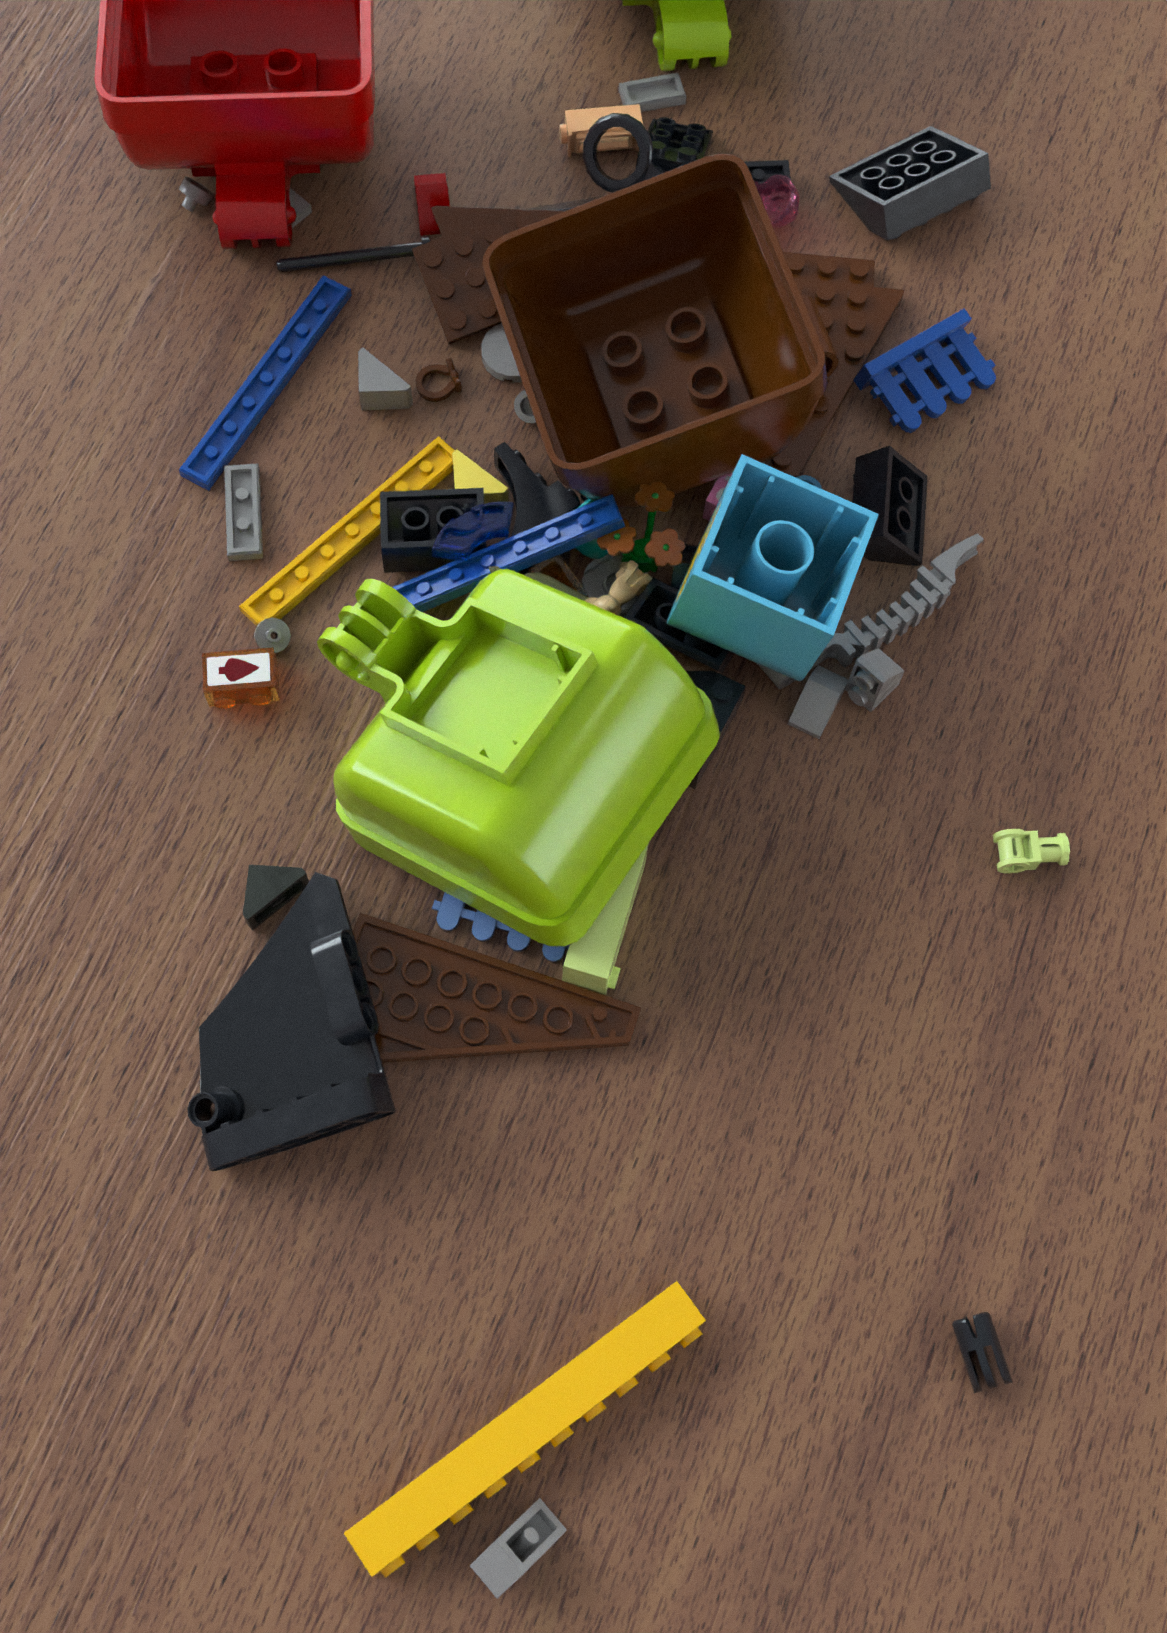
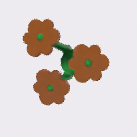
[597,482,685,573]

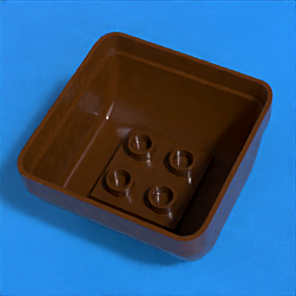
[482,154,839,508]

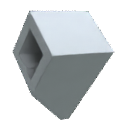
[845,648,905,712]

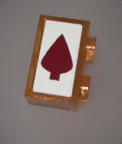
[202,647,280,709]

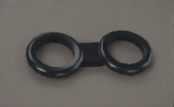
[583,113,666,193]

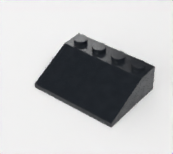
[829,126,991,241]

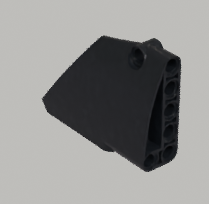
[187,872,396,1171]

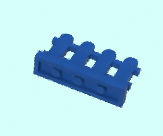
[853,308,996,433]

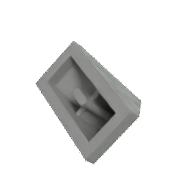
[358,348,413,410]
[788,665,849,739]

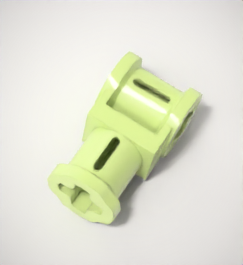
[993,829,1070,874]

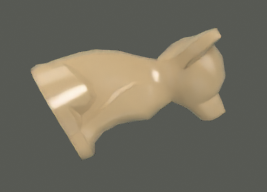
[584,560,652,616]

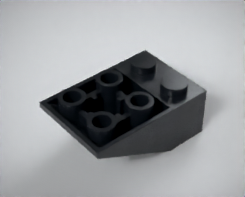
[635,117,713,172]

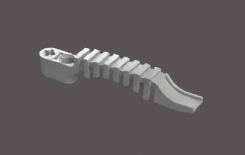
[757,533,984,689]

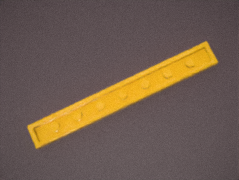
[239,436,455,626]

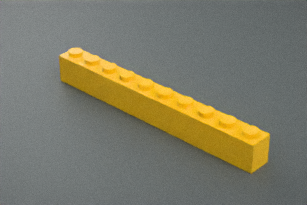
[344,1281,706,1578]

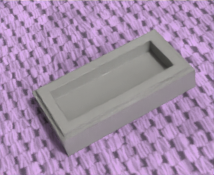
[618,72,686,112]

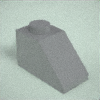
[469,1498,567,1599]

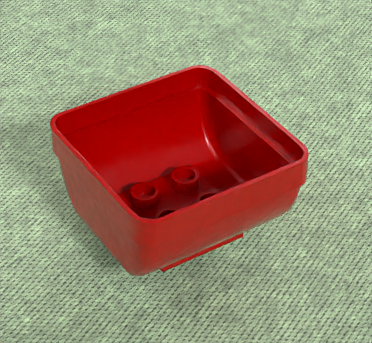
[94,0,375,249]

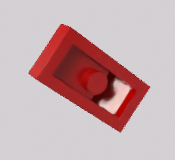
[414,173,450,236]

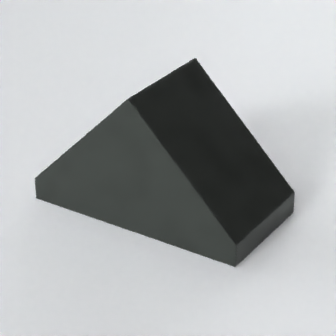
[243,864,309,931]

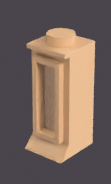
[559,104,643,157]

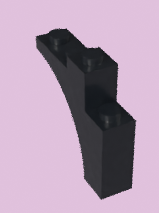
[494,441,580,578]

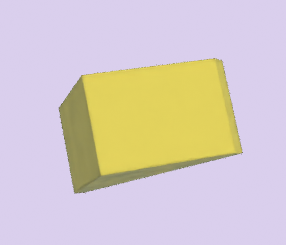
[452,449,509,511]

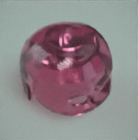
[754,175,799,229]

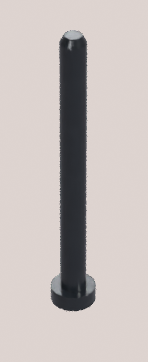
[276,236,430,272]

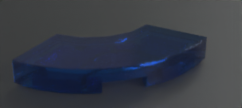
[432,501,514,561]

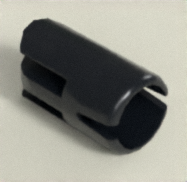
[952,1312,1013,1393]

